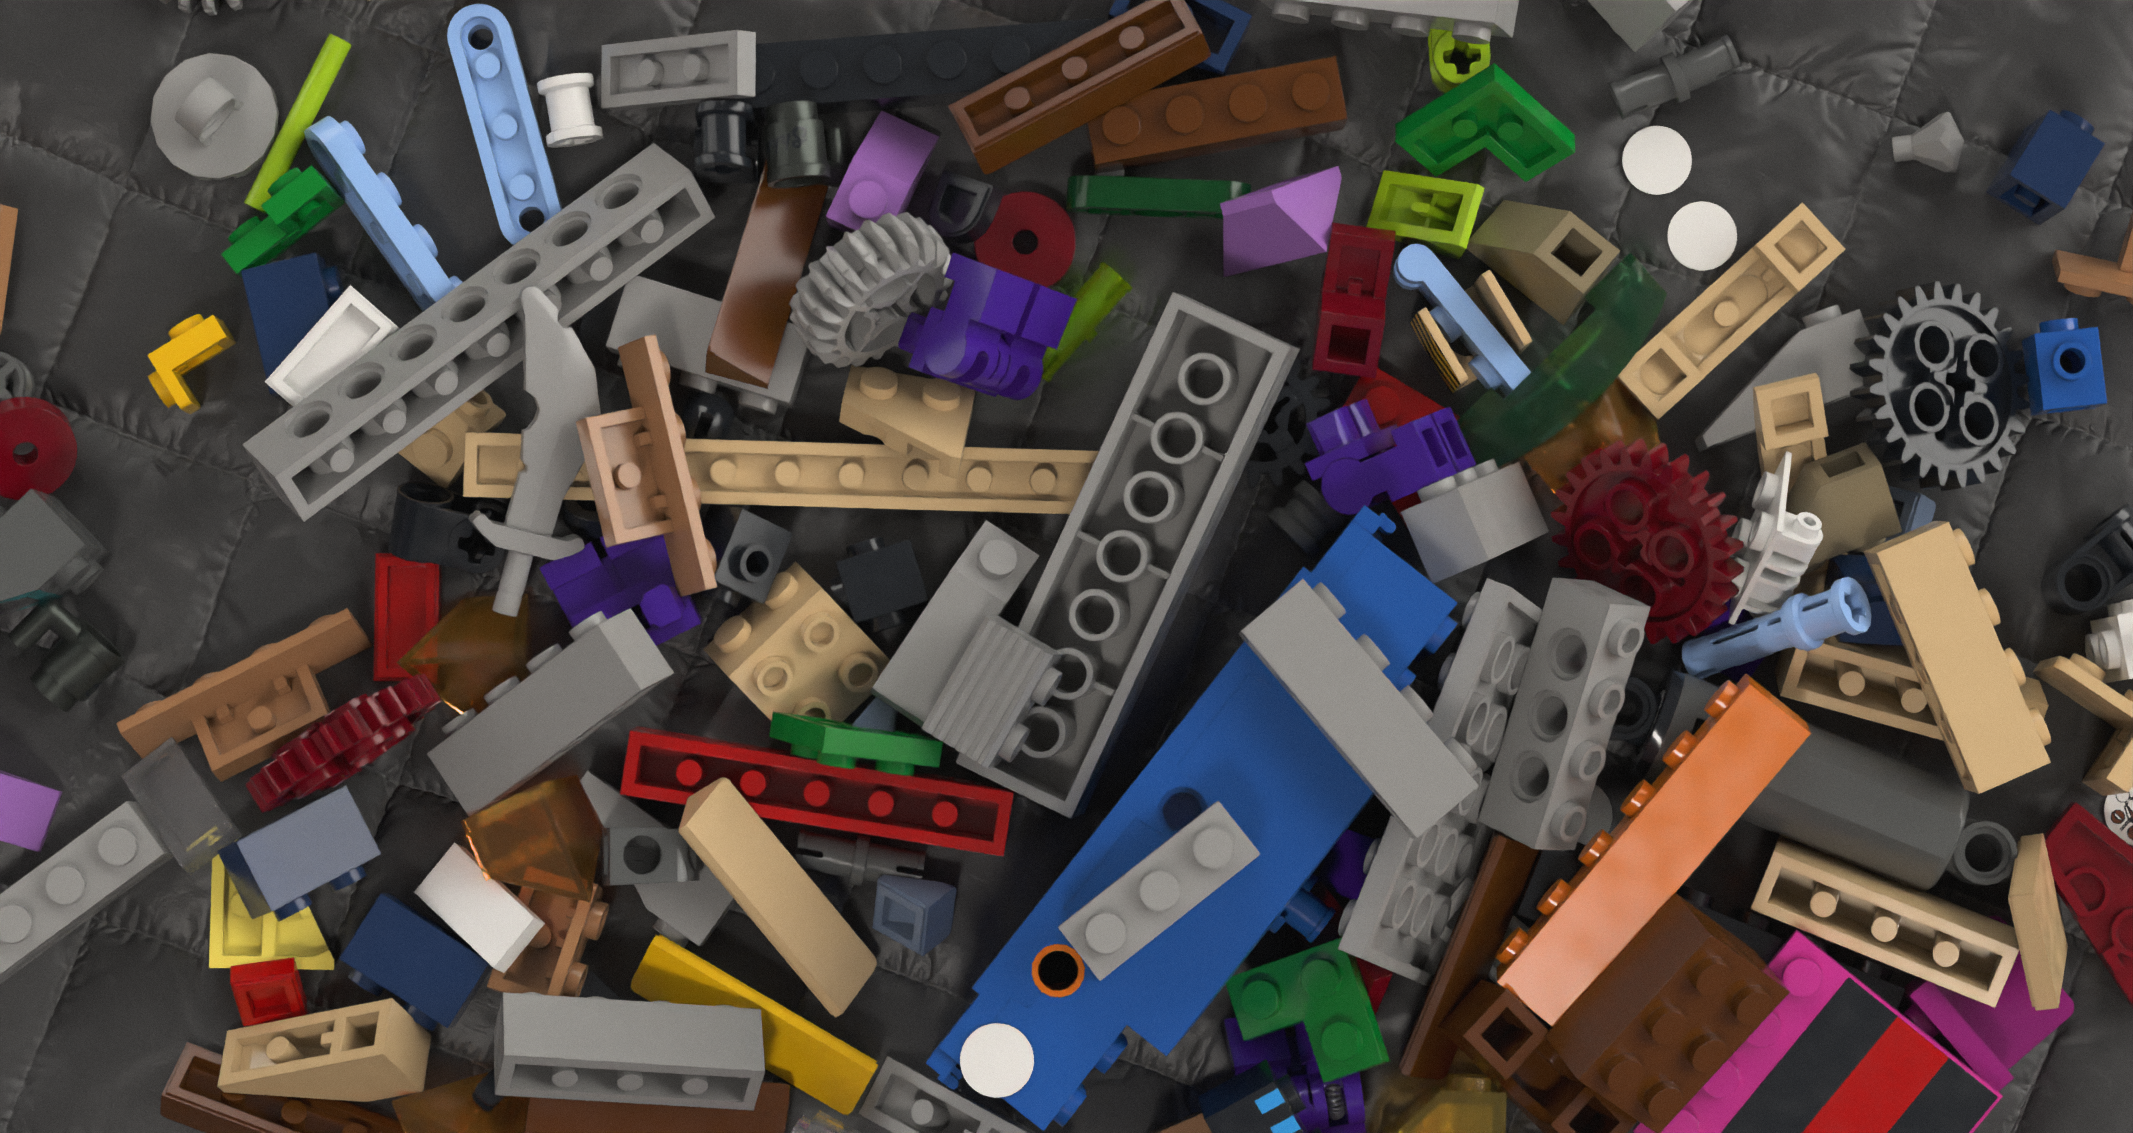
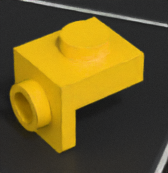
[147,314,236,414]

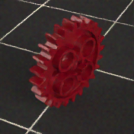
[1551,438,1744,644]
[245,673,441,813]

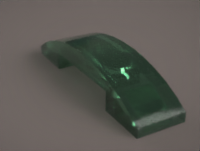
[1457,253,1667,467]

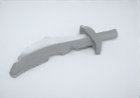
[469,286,601,617]

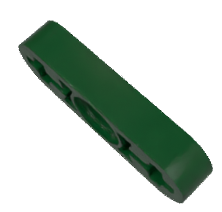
[1066,175,1252,220]

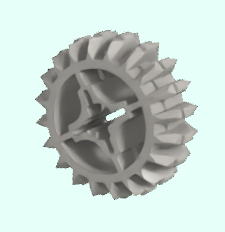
[789,212,954,368]

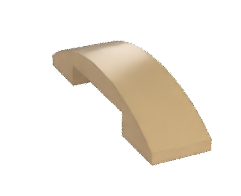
[1614,202,1845,421]
[1753,373,1848,596]

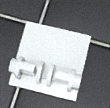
[1728,451,1823,625]

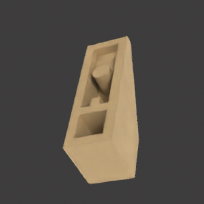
[217,998,431,1102]

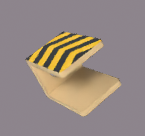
[1410,270,1532,394]

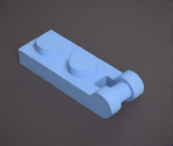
[1393,244,1533,397]

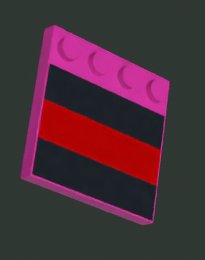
[1633,929,2003,1133]

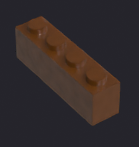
[1085,56,1348,175]

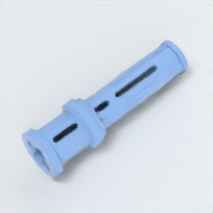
[1682,577,1872,679]

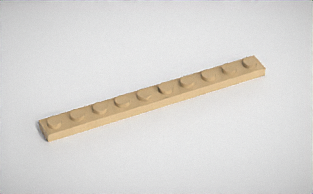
[463,432,1099,514]

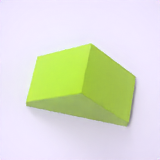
[1366,170,1485,260]

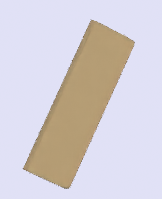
[678,777,877,1018]

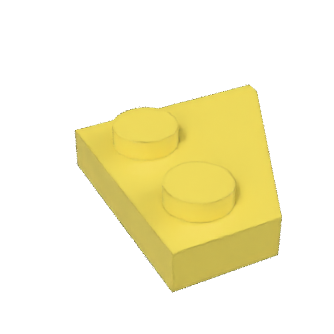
[209,839,334,970]

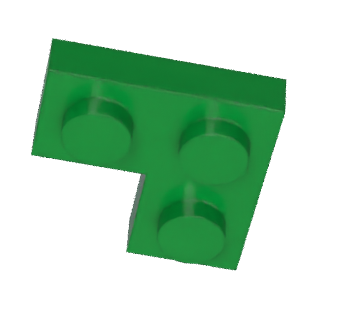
[1395,63,1575,182]
[221,165,346,277]
[769,711,943,776]
[1226,937,1390,1083]

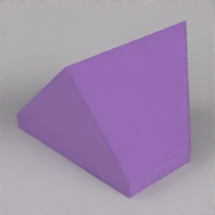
[1220,166,1342,277]

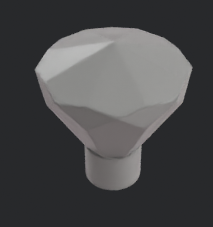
[1892,112,1964,172]

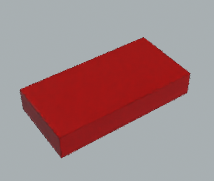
[373,553,442,682]

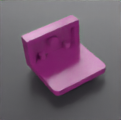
[1902,916,2074,1091]

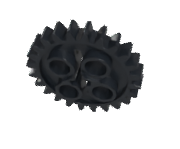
[1849,281,2030,491]

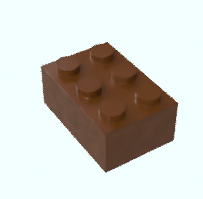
[1544,893,1790,1133]

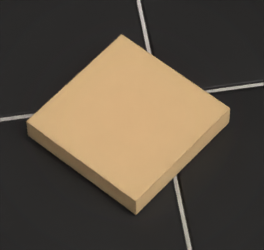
[2008,833,2068,1011]

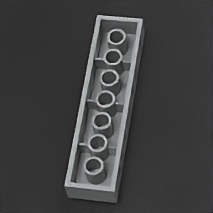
[956,292,1300,819]

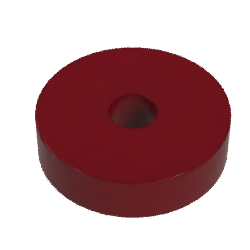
[974,191,1076,289]
[0,397,77,500]

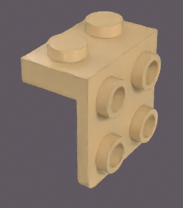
[703,561,890,722]
[2033,653,2133,796]

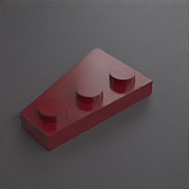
[2044,802,2133,1009]

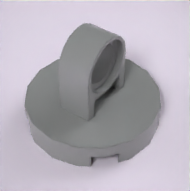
[150,53,280,181]

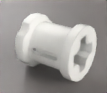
[537,73,603,148]

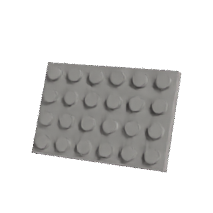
[1338,578,1542,987]

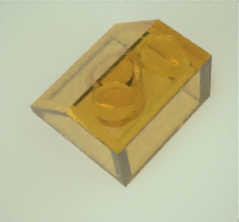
[1380,1073,1507,1133]

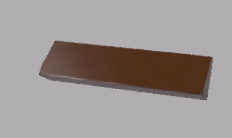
[948,0,1211,175]
[705,160,829,389]
[1398,830,1539,1080]
[160,1042,426,1133]
[524,1082,790,1133]

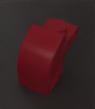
[1312,222,1395,378]

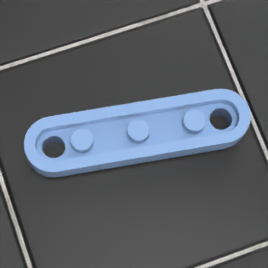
[447,4,562,245]
[305,116,463,312]

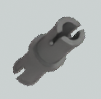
[1608,35,1742,121]
[794,828,926,886]

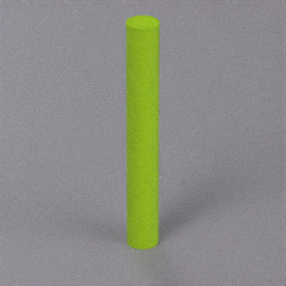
[244,33,352,214]

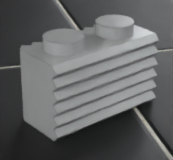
[921,614,1063,768]

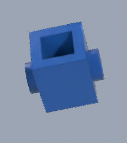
[2022,318,2107,416]

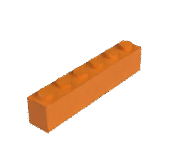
[1495,674,1811,1027]

